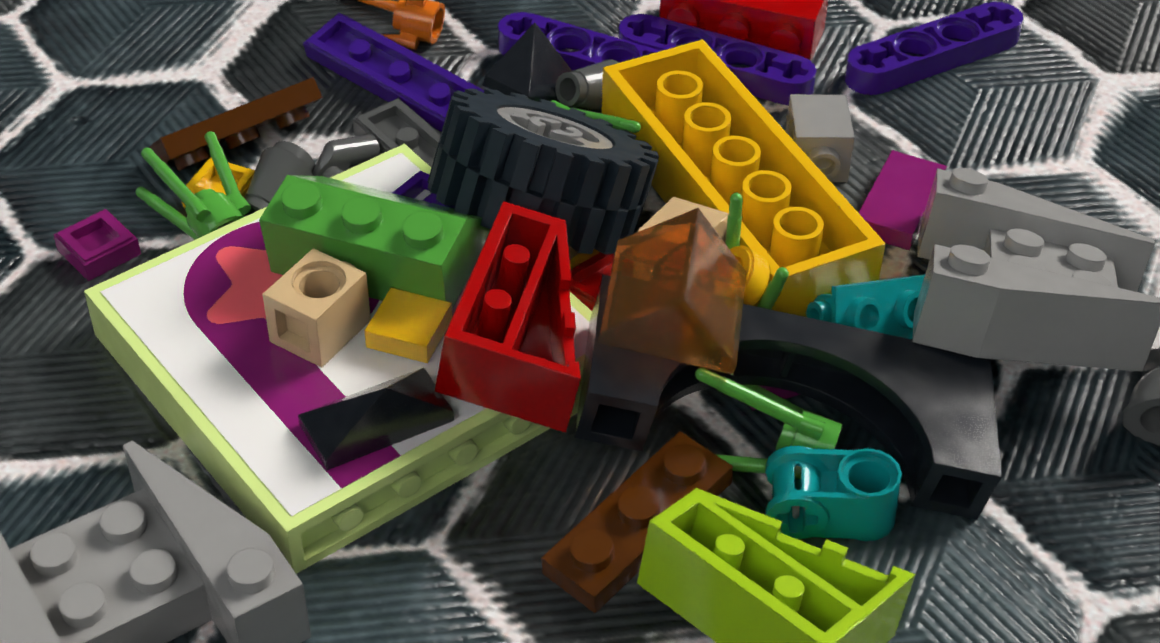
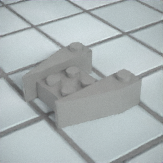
[912,168,1160,371]
[0,441,311,643]

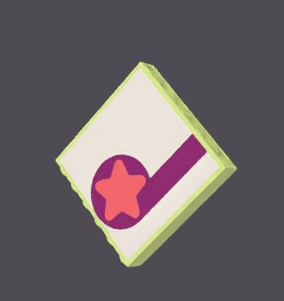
[84,144,592,574]

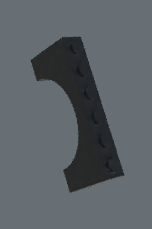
[574,275,1002,519]

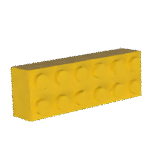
[602,39,886,317]

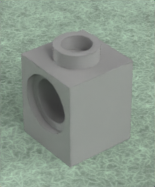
[786,94,855,182]

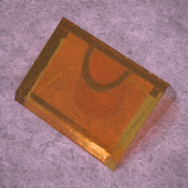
[598,208,747,375]

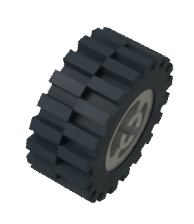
[427,88,659,255]

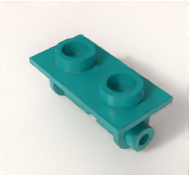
[806,274,925,339]

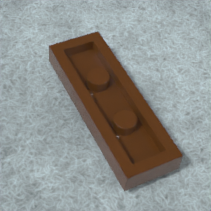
[148,77,323,171]
[541,431,733,613]

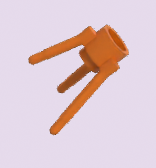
[358,0,445,50]

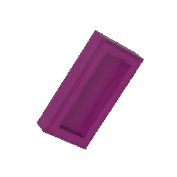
[858,150,947,251]

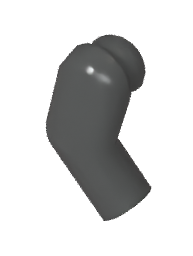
[312,134,380,178]

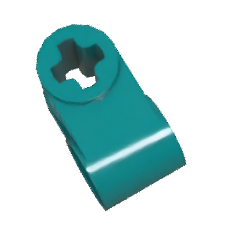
[765,446,902,541]

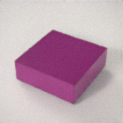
[53,209,141,281]

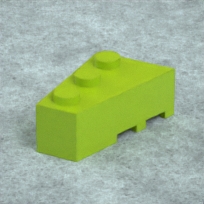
[637,488,916,643]

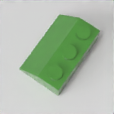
[259,175,491,309]

